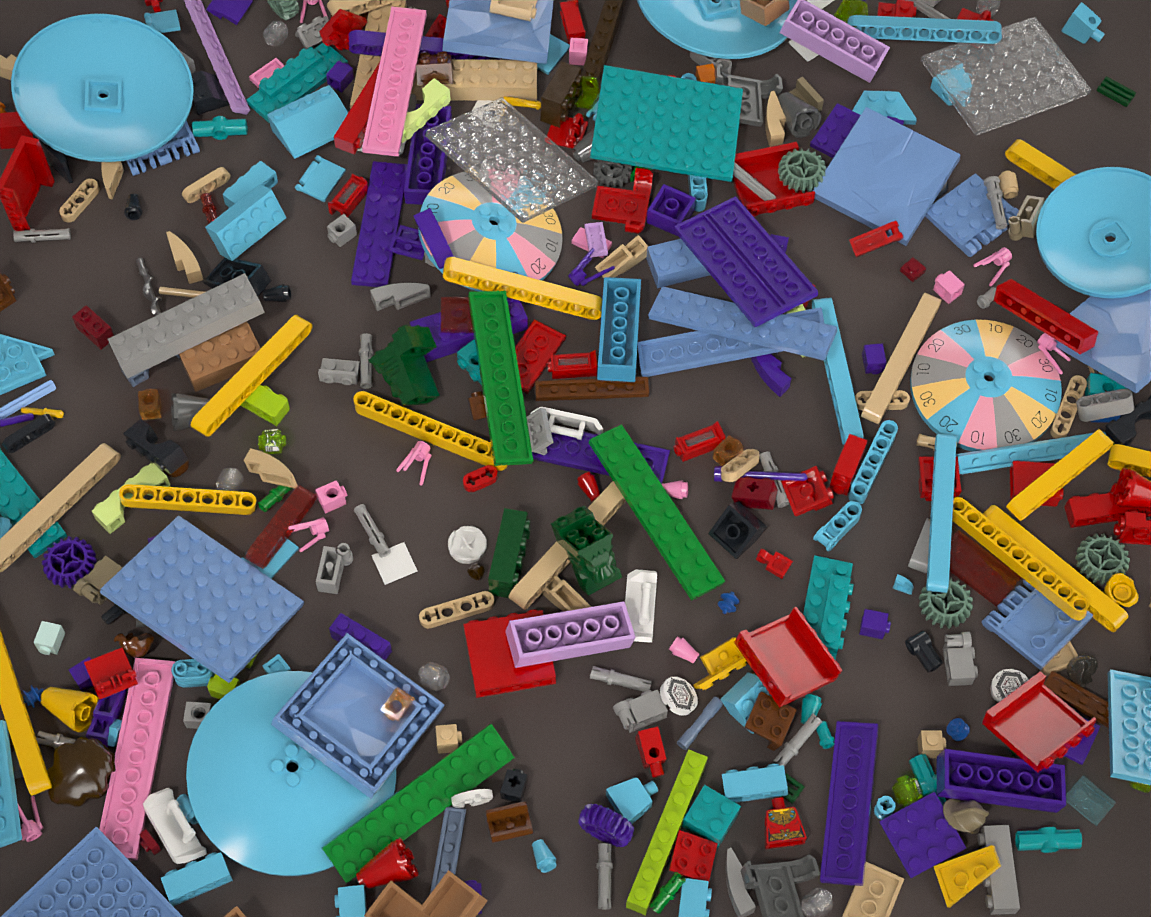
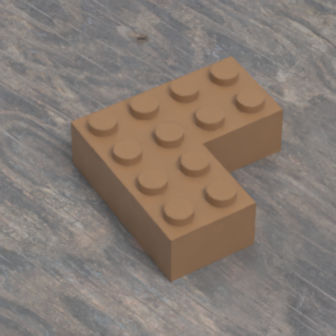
[179,321,261,392]
[364,870,488,917]

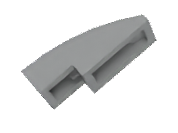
[370,283,431,311]
[725,848,756,917]

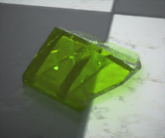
[833,0,868,27]

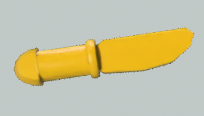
[503,96,541,110]
[21,407,64,418]

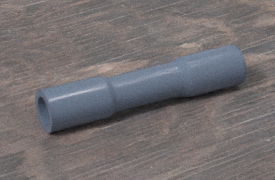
[677,697,723,750]

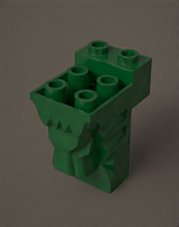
[368,325,440,405]
[550,505,622,596]

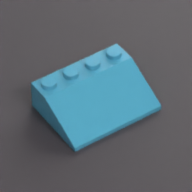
[267,85,348,159]

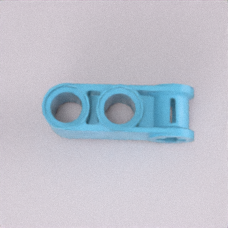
[813,501,862,552]

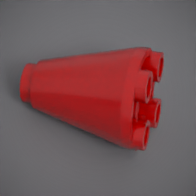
[1110,468,1151,509]
[356,838,419,888]

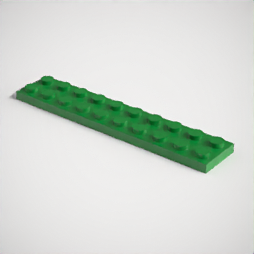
[468,291,533,466]
[588,424,725,601]
[321,724,515,883]

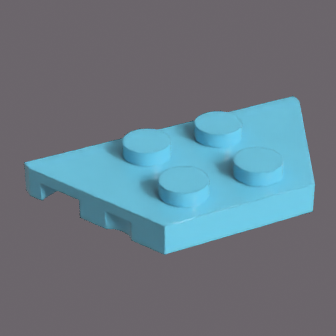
[852,91,916,125]

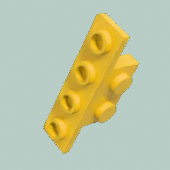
[693,637,747,690]

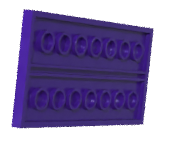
[674,196,818,327]

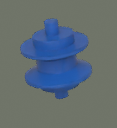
[717,592,739,614]
[23,685,44,708]
[946,718,970,741]

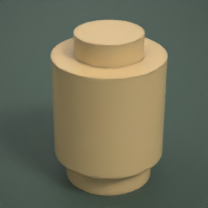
[999,171,1019,199]

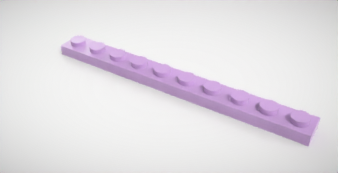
[184,0,250,115]

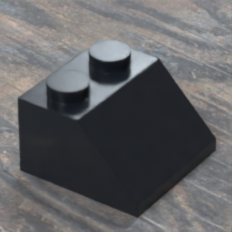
[191,71,230,115]
[708,502,767,559]

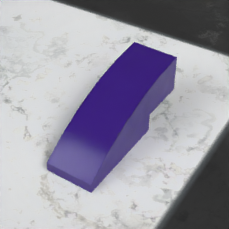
[413,208,454,270]
[751,354,791,397]
[86,689,127,748]

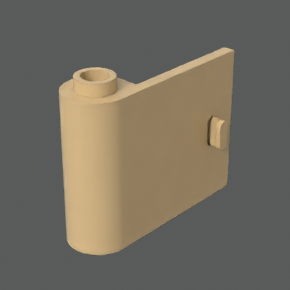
[490,0,538,21]

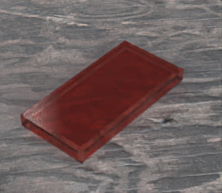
[949,530,1022,607]

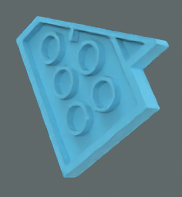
[0,334,55,395]

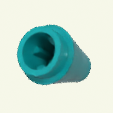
[801,694,822,724]

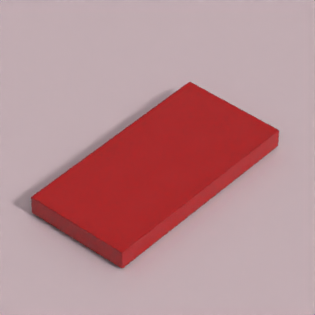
[515,319,566,394]

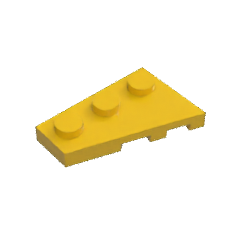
[933,845,1001,908]

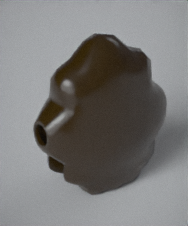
[47,737,116,807]

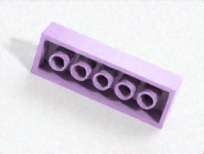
[780,0,890,83]
[505,602,635,668]

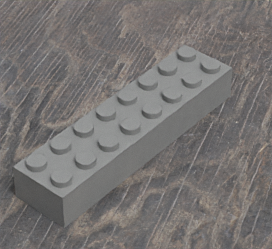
[108,274,265,379]

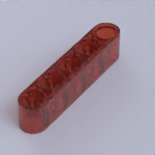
[245,485,317,569]

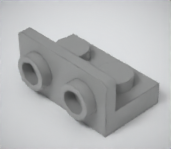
[295,16,329,49]
[318,358,360,385]
[526,408,553,455]

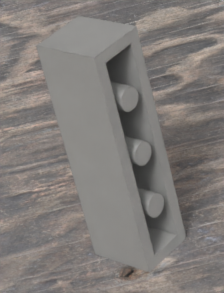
[978,825,1020,915]

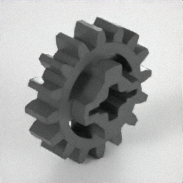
[593,160,632,188]

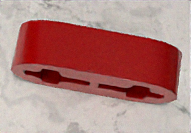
[463,465,498,492]

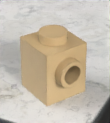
[436,724,462,754]
[917,731,946,758]

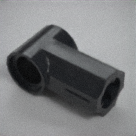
[905,631,943,673]

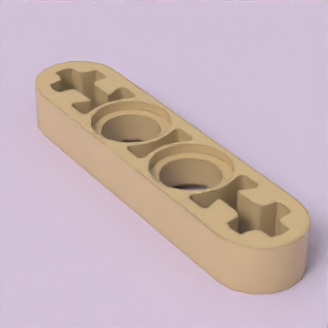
[1050,375,1087,439]
[419,591,494,629]

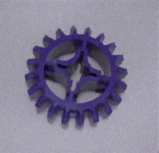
[42,536,97,589]
[578,804,634,847]

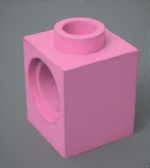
[569,38,588,66]
[933,270,965,304]
[316,480,348,514]

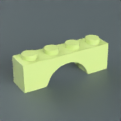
[401,78,451,143]
[92,463,170,534]

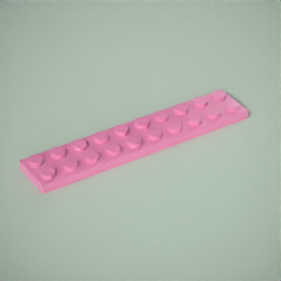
[362,7,427,157]
[99,658,175,861]

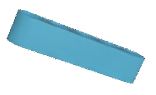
[848,420,898,504]

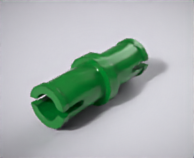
[258,485,293,512]
[650,872,686,914]

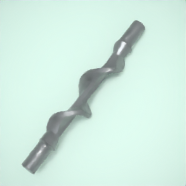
[136,258,162,316]

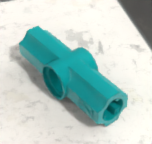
[192,116,248,140]
[909,754,946,806]
[1015,827,1082,853]

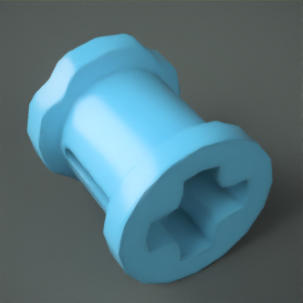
[874,796,895,820]

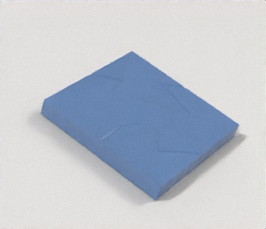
[443,0,553,64]
[813,107,960,246]
[1056,289,1151,393]
[271,633,445,799]

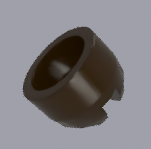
[467,563,485,580]

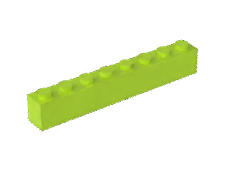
[626,749,708,916]

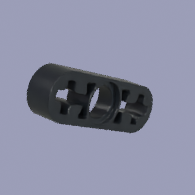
[2,414,56,453]

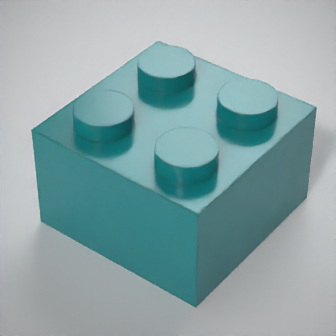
[682,785,741,848]

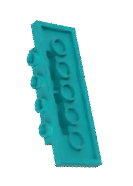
[246,43,348,123]
[803,555,854,660]

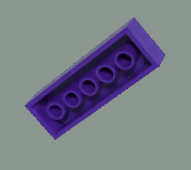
[404,104,452,205]
[410,297,528,362]
[937,749,1066,813]

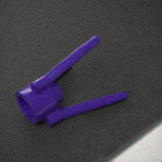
[568,248,615,286]

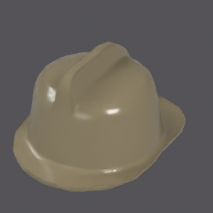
[943,799,989,834]

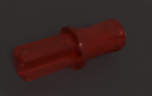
[200,193,217,224]

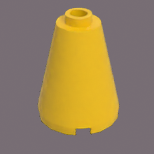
[41,687,99,733]

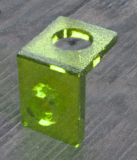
[576,76,600,109]

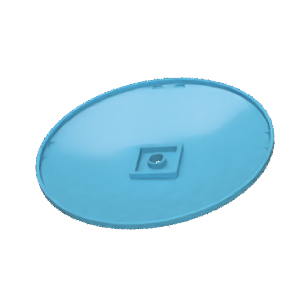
[637,0,797,59]
[11,14,193,162]
[186,671,396,876]

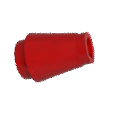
[577,472,600,502]

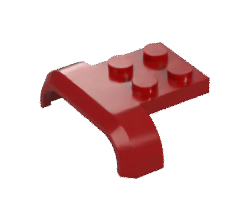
[592,168,653,234]

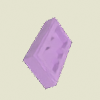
[584,222,608,258]

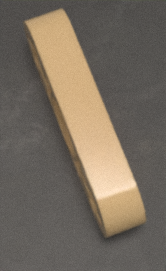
[182,167,231,203]
[59,179,100,222]
[855,390,910,410]
[721,449,759,482]

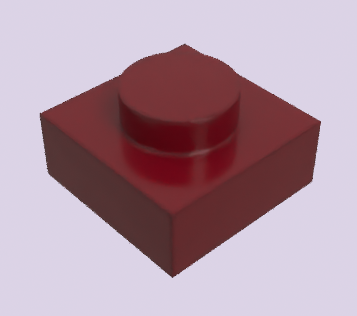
[900,257,926,282]
[139,829,162,856]

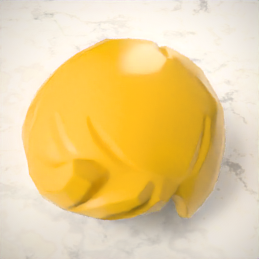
[1104,573,1139,607]

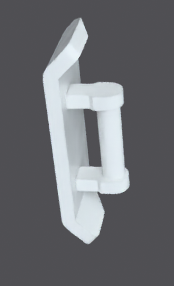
[530,407,603,440]
[625,569,657,642]
[143,788,207,864]

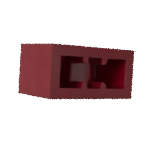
[72,305,114,350]
[732,476,778,510]

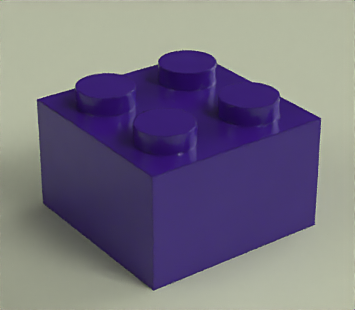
[647,184,696,237]

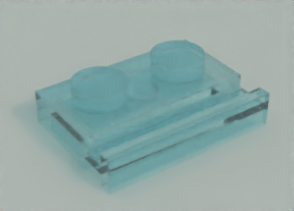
[1066,776,1116,826]

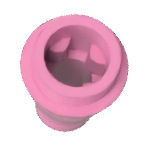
[661,480,688,499]
[669,636,699,663]

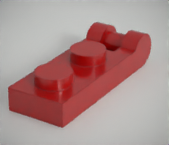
[849,221,904,257]

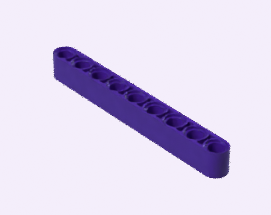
[349,30,501,60]

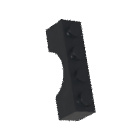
[1105,396,1151,446]
[123,419,189,474]

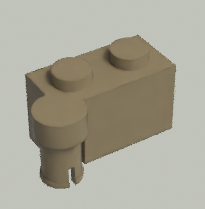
[1008,195,1045,241]
[73,556,123,605]

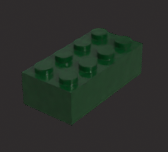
[488,508,531,598]

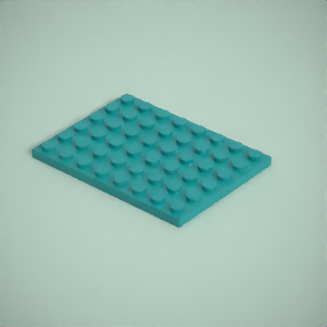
[590,65,743,182]

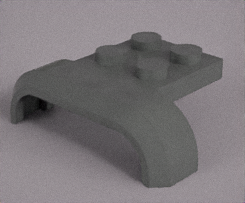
[714,64,783,127]
[741,855,820,917]

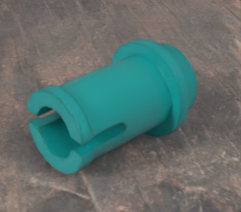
[816,721,835,749]

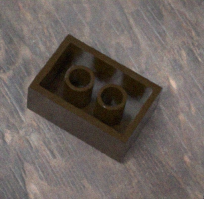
[540,62,583,128]

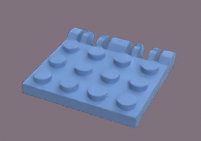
[126,121,200,176]
[925,173,1019,257]
[982,570,1093,670]

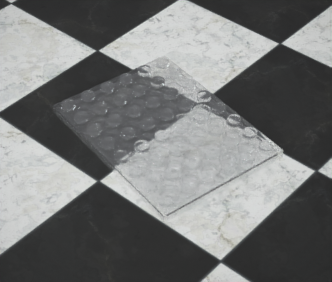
[920,17,1092,136]
[425,97,599,223]

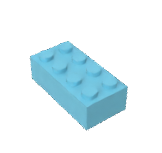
[205,184,287,261]

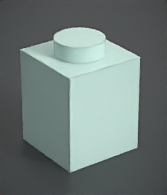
[34,621,65,655]

